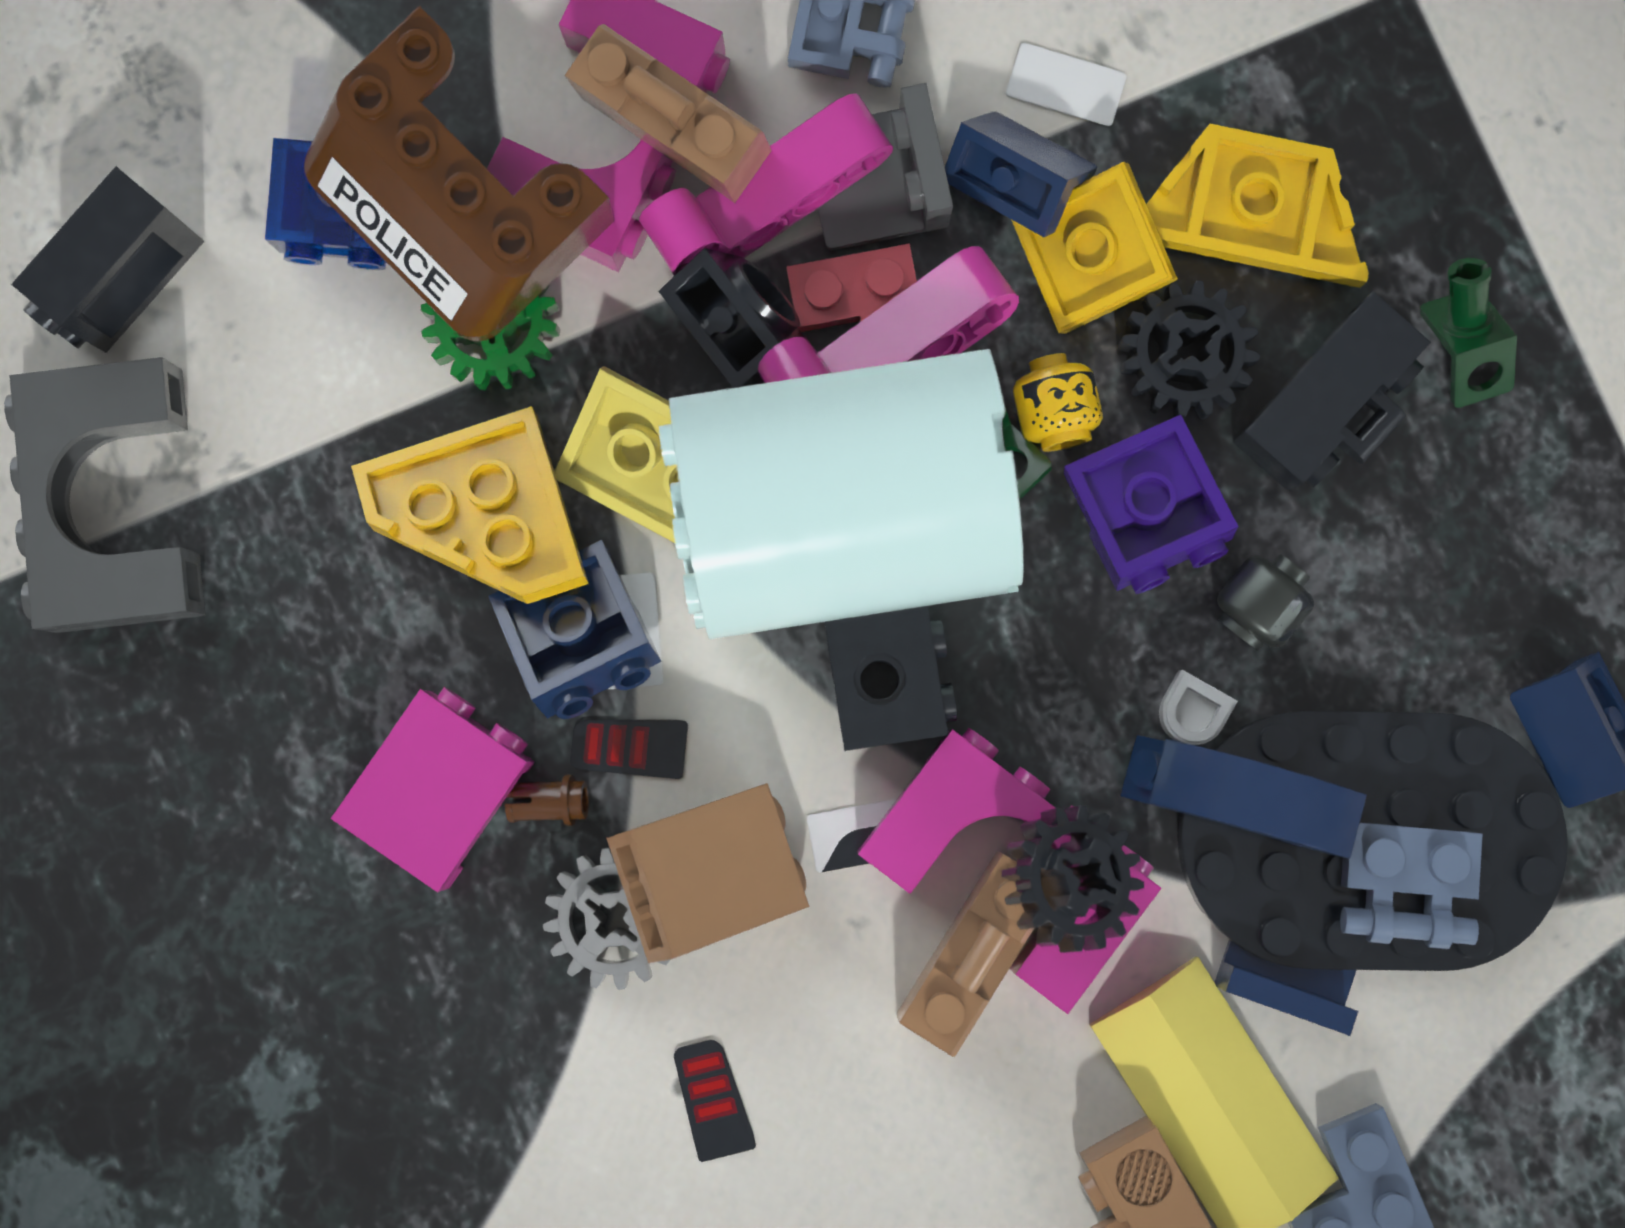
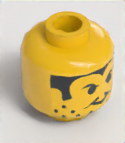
[1013,353,1103,452]

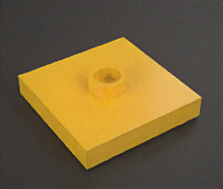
[1011,162,1178,334]

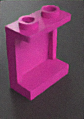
[331,687,535,892]

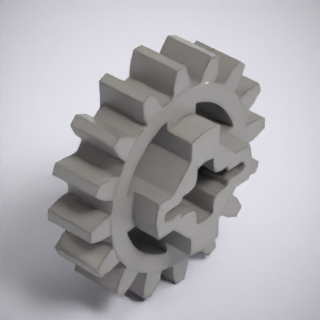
[543,848,671,990]

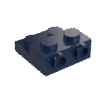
[488,540,662,719]

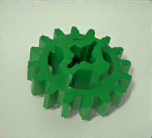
[420,285,561,390]

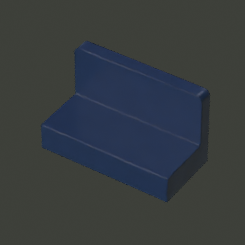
[945,111,1097,237]
[1510,652,1625,808]
[1215,940,1359,1036]

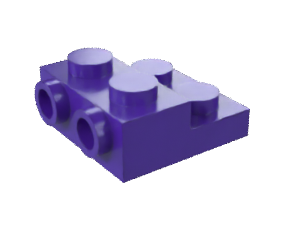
[1063,415,1238,594]

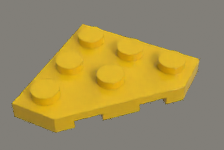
[351,406,588,604]

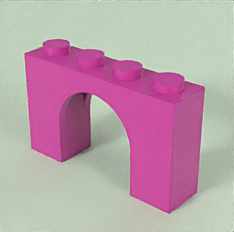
[487,0,730,272]
[857,728,1162,1015]

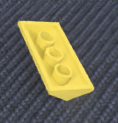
[555,366,679,543]
[1089,956,1339,1228]

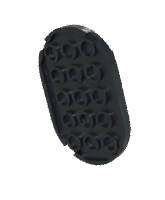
[1177,711,1568,971]

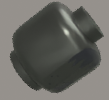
[1217,554,1314,651]

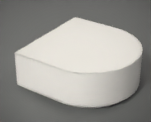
[1159,670,1238,745]

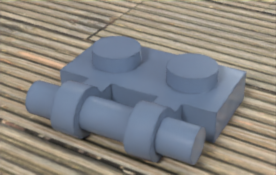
[788,0,915,88]
[1340,823,1483,949]

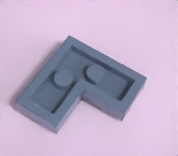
[1288,1103,1434,1228]

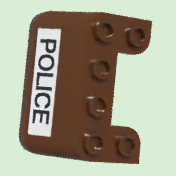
[304,6,614,341]

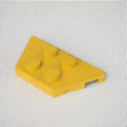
[1146,124,1369,288]

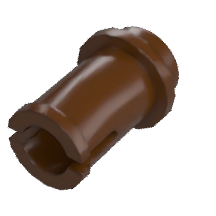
[505,774,589,826]

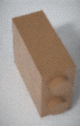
[607,783,810,964]

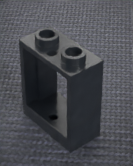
[11,166,205,353]

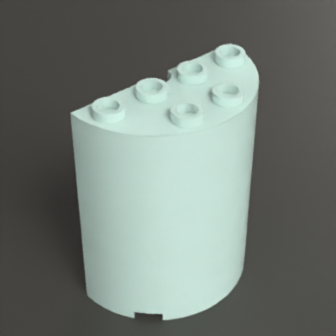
[659,349,1023,639]

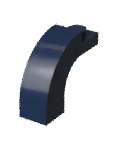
[1120,735,1367,859]

